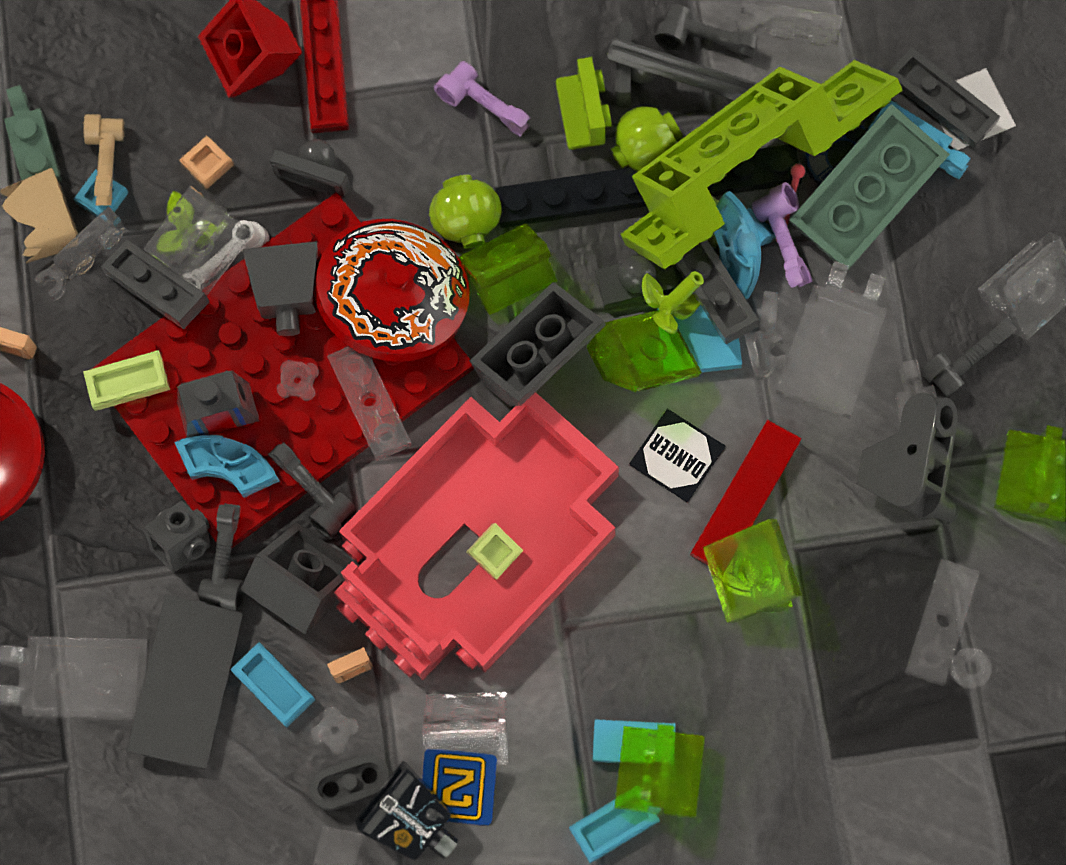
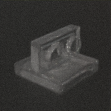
[144,186,254,295]
[978,232,1066,340]
[422,692,509,766]

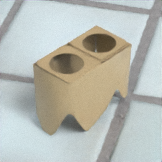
[0,168,82,264]

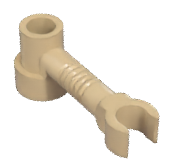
[84,114,125,206]

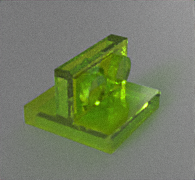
[458,223,558,316]
[993,425,1066,523]
[703,519,802,623]
[614,724,705,819]

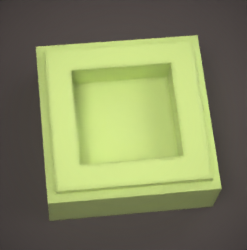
[466,523,524,580]

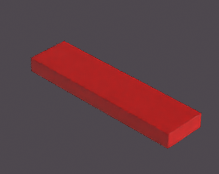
[300,0,349,134]
[690,420,802,575]

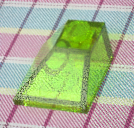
[586,310,702,392]

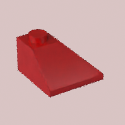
[198,0,302,97]

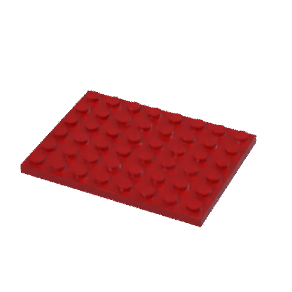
[92,192,474,548]

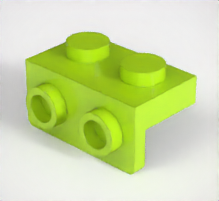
[556,57,612,150]

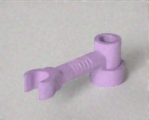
[434,61,530,137]
[752,182,812,288]

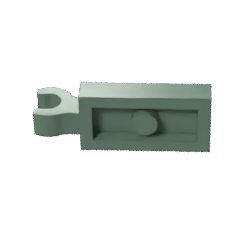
[4,85,63,182]

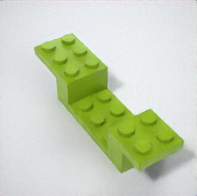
[620,60,903,269]

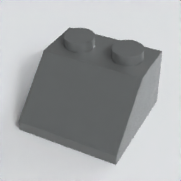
[241,523,359,634]

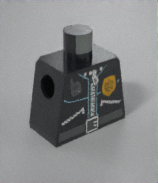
[355,761,458,860]

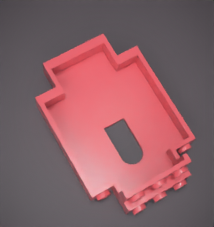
[334,392,619,680]

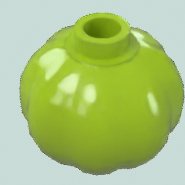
[611,107,683,172]
[429,175,502,249]

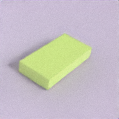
[83,350,170,411]

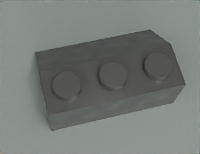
[470,282,606,406]

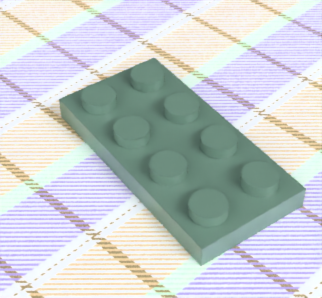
[788,104,950,272]

